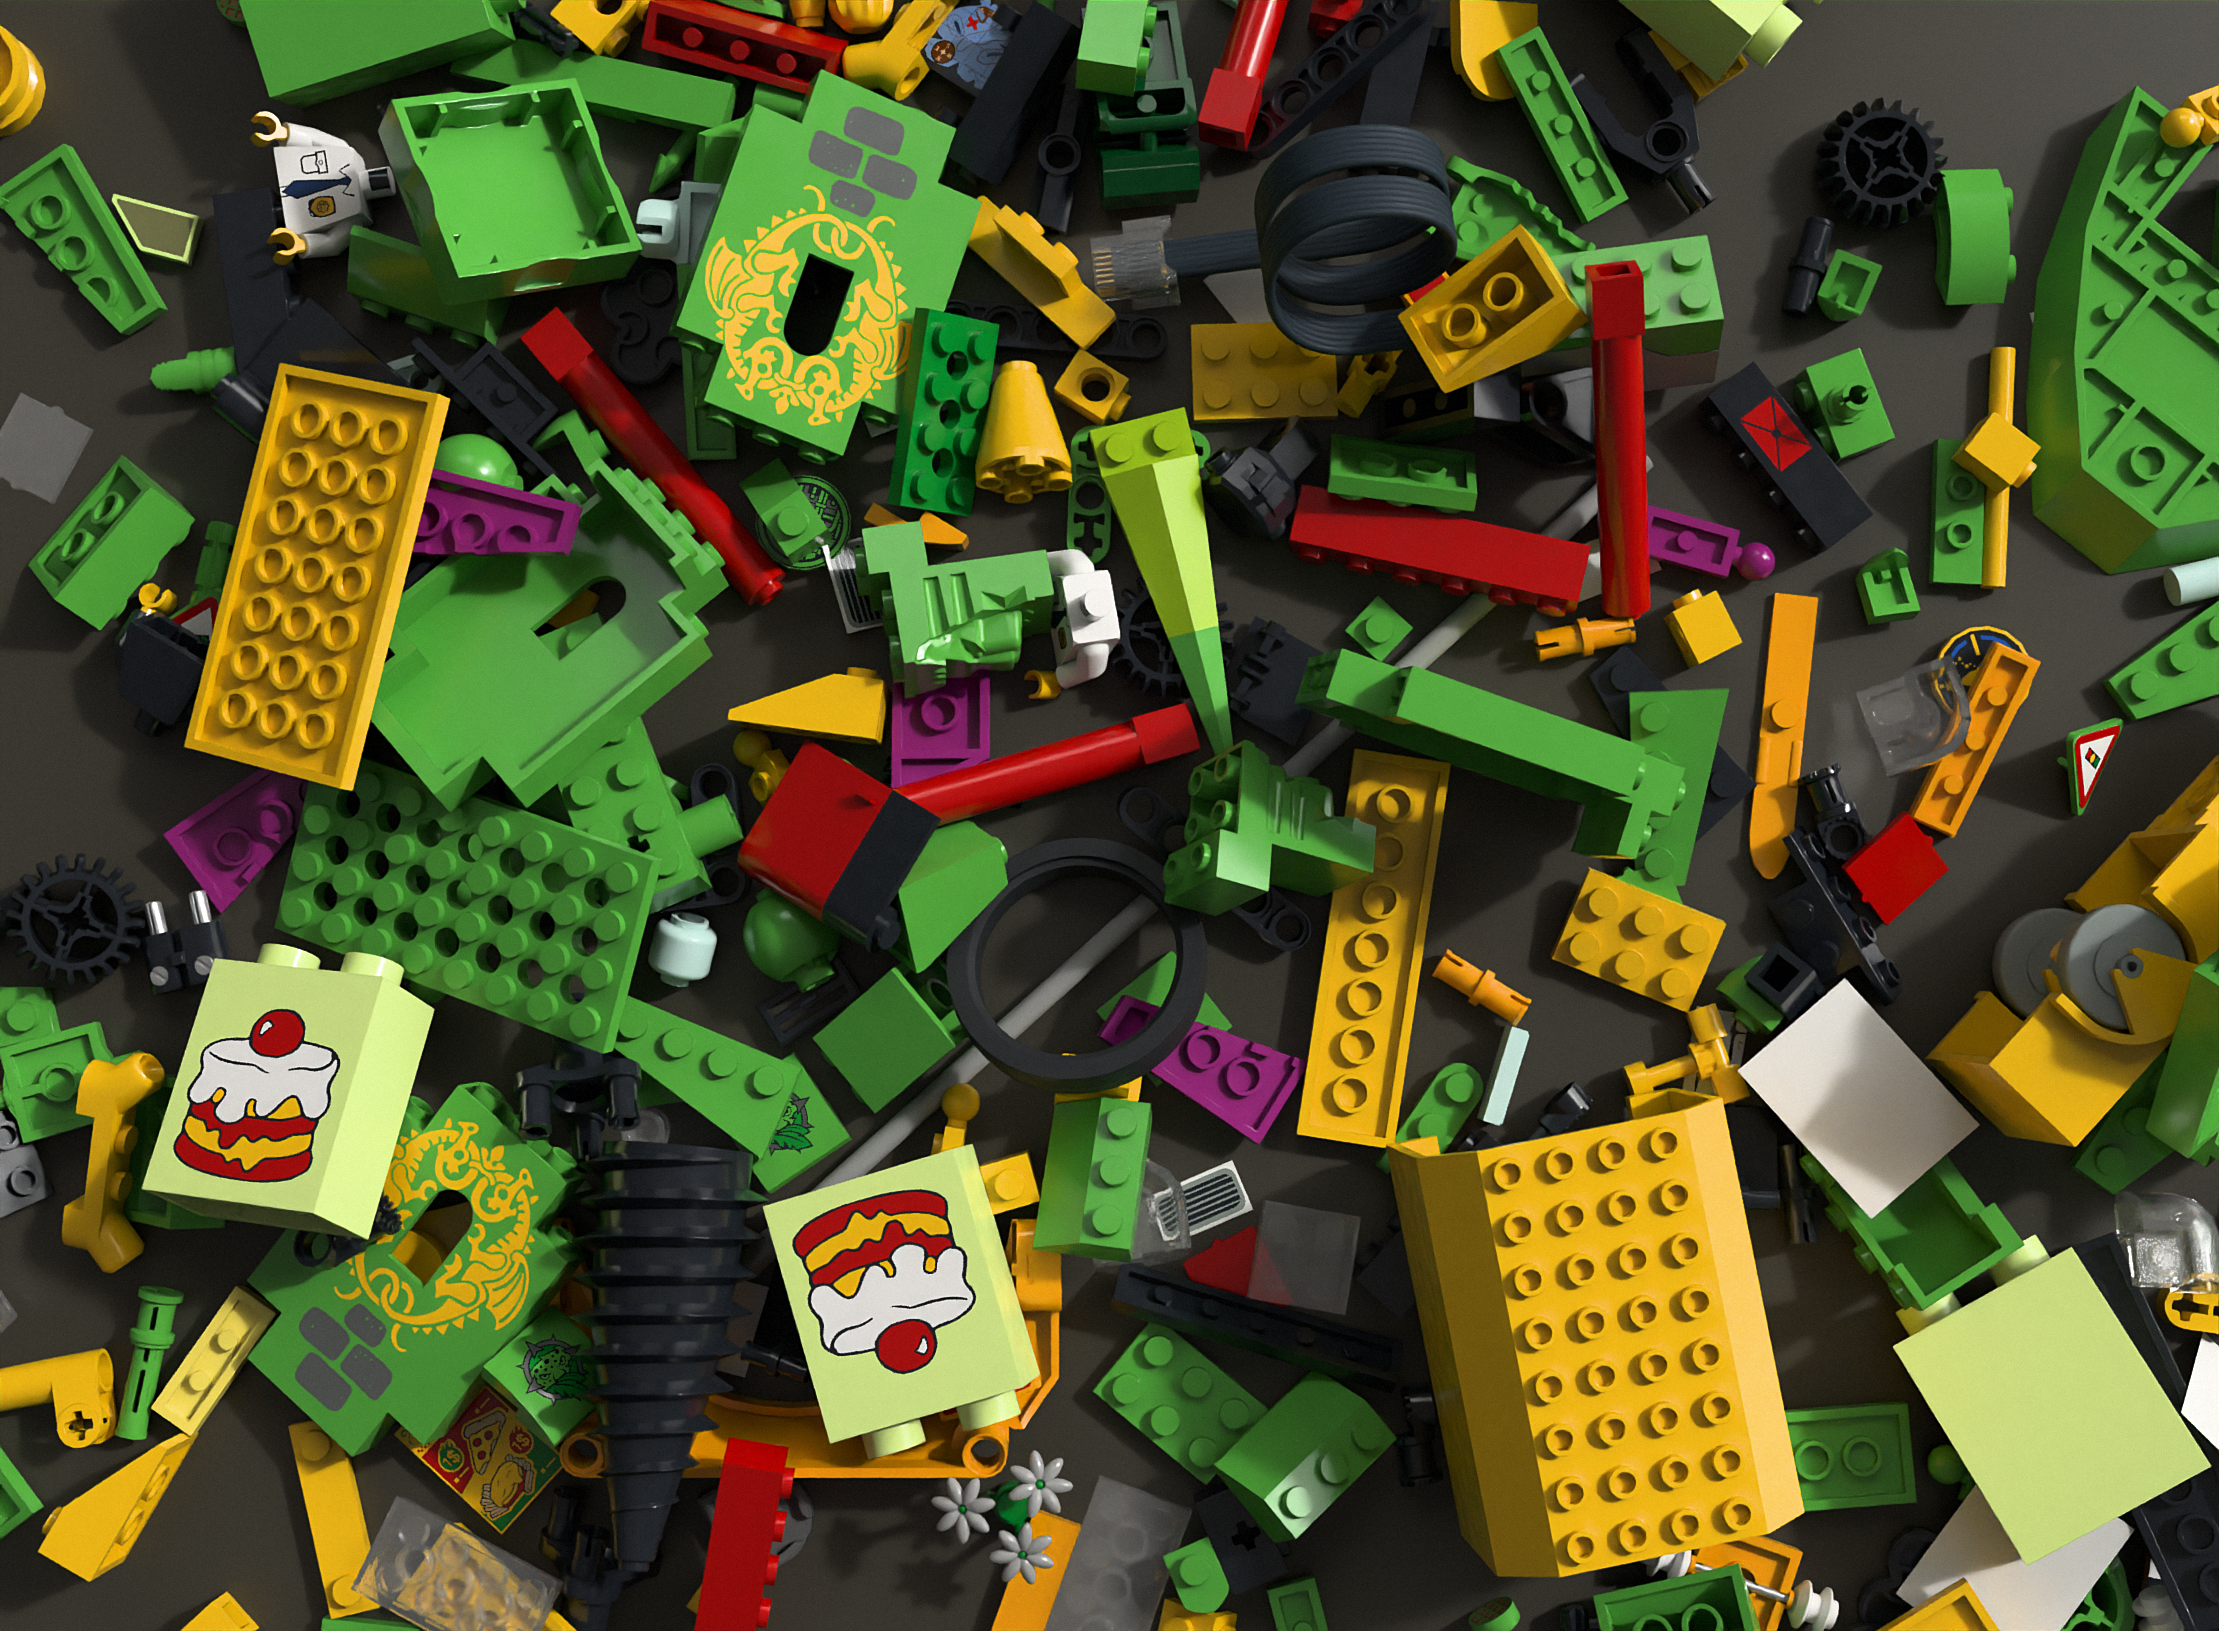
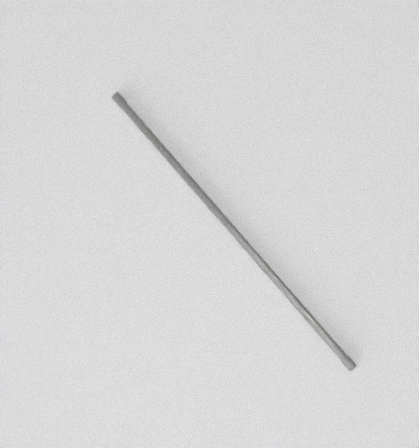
[739,454,1653,1274]

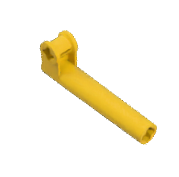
[0,1348,119,1448]

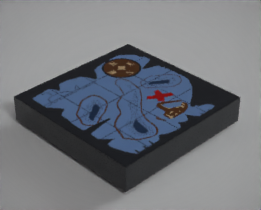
[920,0,1025,101]

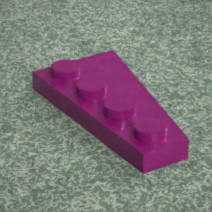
[411,468,583,556]
[163,768,309,914]
[1096,995,1307,1145]

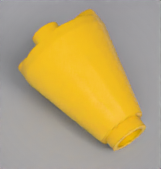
[975,361,1072,504]

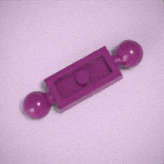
[1596,505,1775,581]

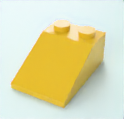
[1398,224,1589,393]
[728,667,891,747]
[37,1432,199,1582]

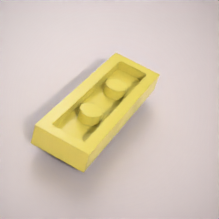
[151,1284,281,1436]

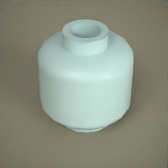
[648,911,717,987]

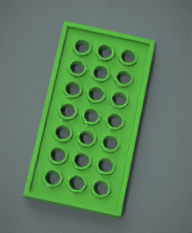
[274,753,662,1054]

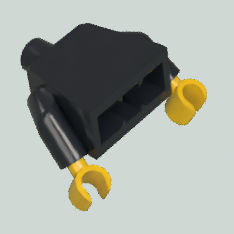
[113,583,210,737]

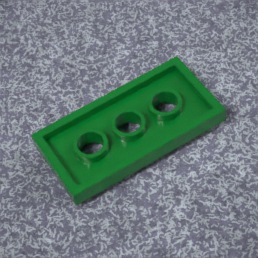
[887,307,999,517]

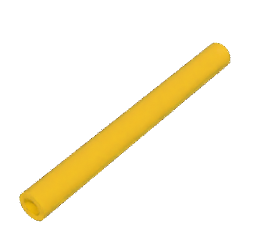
[1980,347,2016,589]

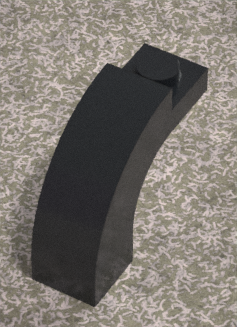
[1744,941,1828,1028]

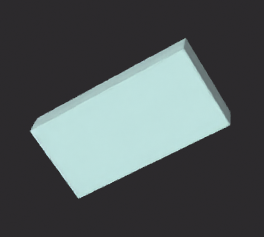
[1477,1025,1529,1126]

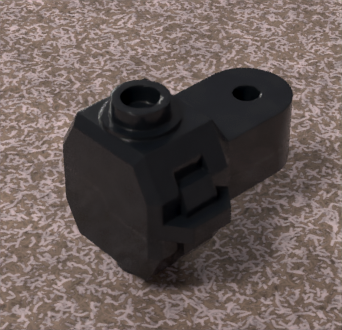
[1201,415,1323,542]

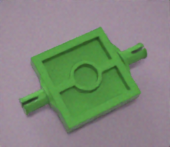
[0,1022,143,1144]

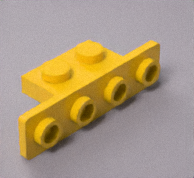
[967,195,1116,350]

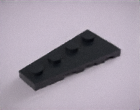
[1587,644,1757,844]

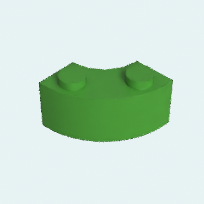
[1932,169,2016,305]

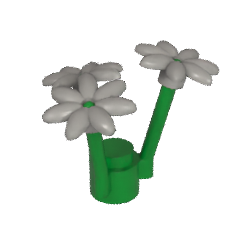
[931,1450,1073,1585]

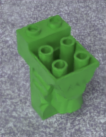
[854,521,1054,699]
[1163,740,1376,916]

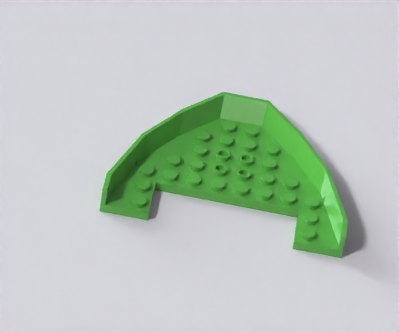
[2025,85,2219,575]

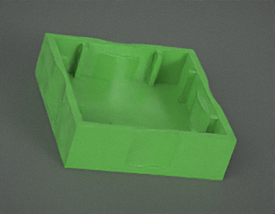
[378,78,643,307]

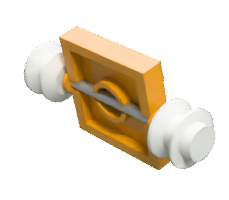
[1641,1535,1839,1631]

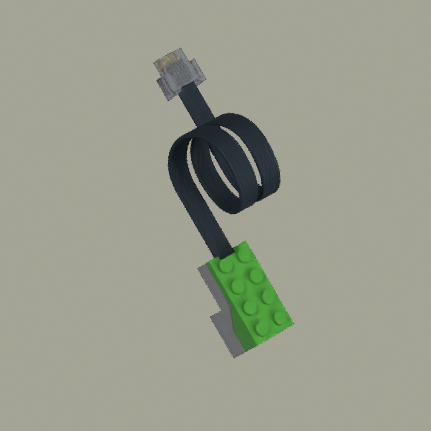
[1090,124,1724,391]

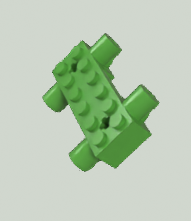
[538,612,743,915]

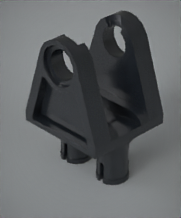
[1482,367,1596,469]

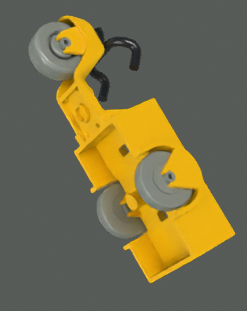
[1925,755,2219,1147]

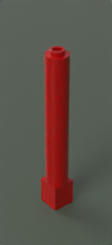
[1198,0,1289,152]
[1584,260,1651,620]
[520,307,785,606]
[891,702,1201,826]

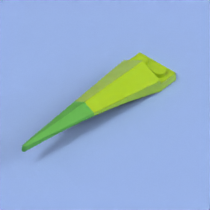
[1089,407,1233,756]

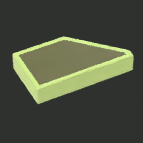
[112,194,204,266]

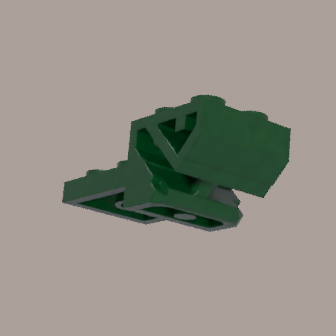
[1080,1,1200,210]

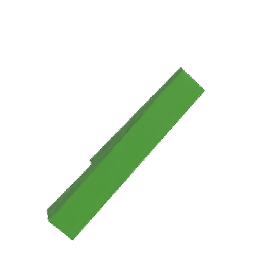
[450,38,738,135]

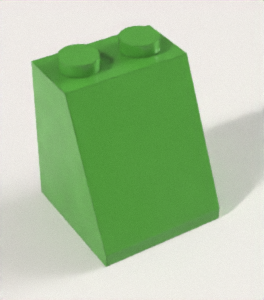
[886,818,1008,974]
[813,956,968,1114]

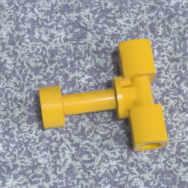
[1622,1003,1750,1106]

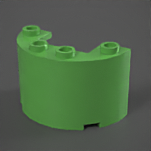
[1799,1144,2025,1311]

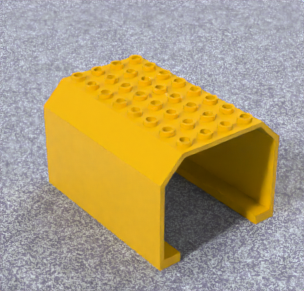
[1386,1088,1805,1578]

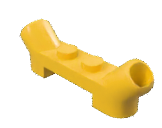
[842,0,960,101]
[62,1052,165,1274]

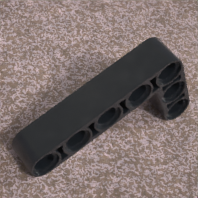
[507,763,752,929]

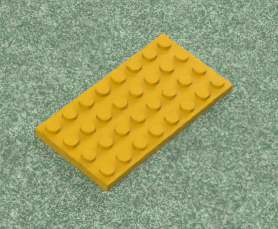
[184,363,450,791]

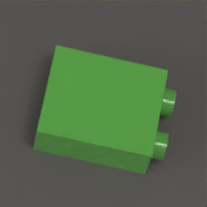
[239,0,526,109]

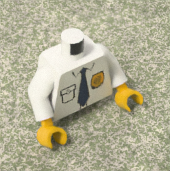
[250,111,396,265]
[1024,549,1120,700]

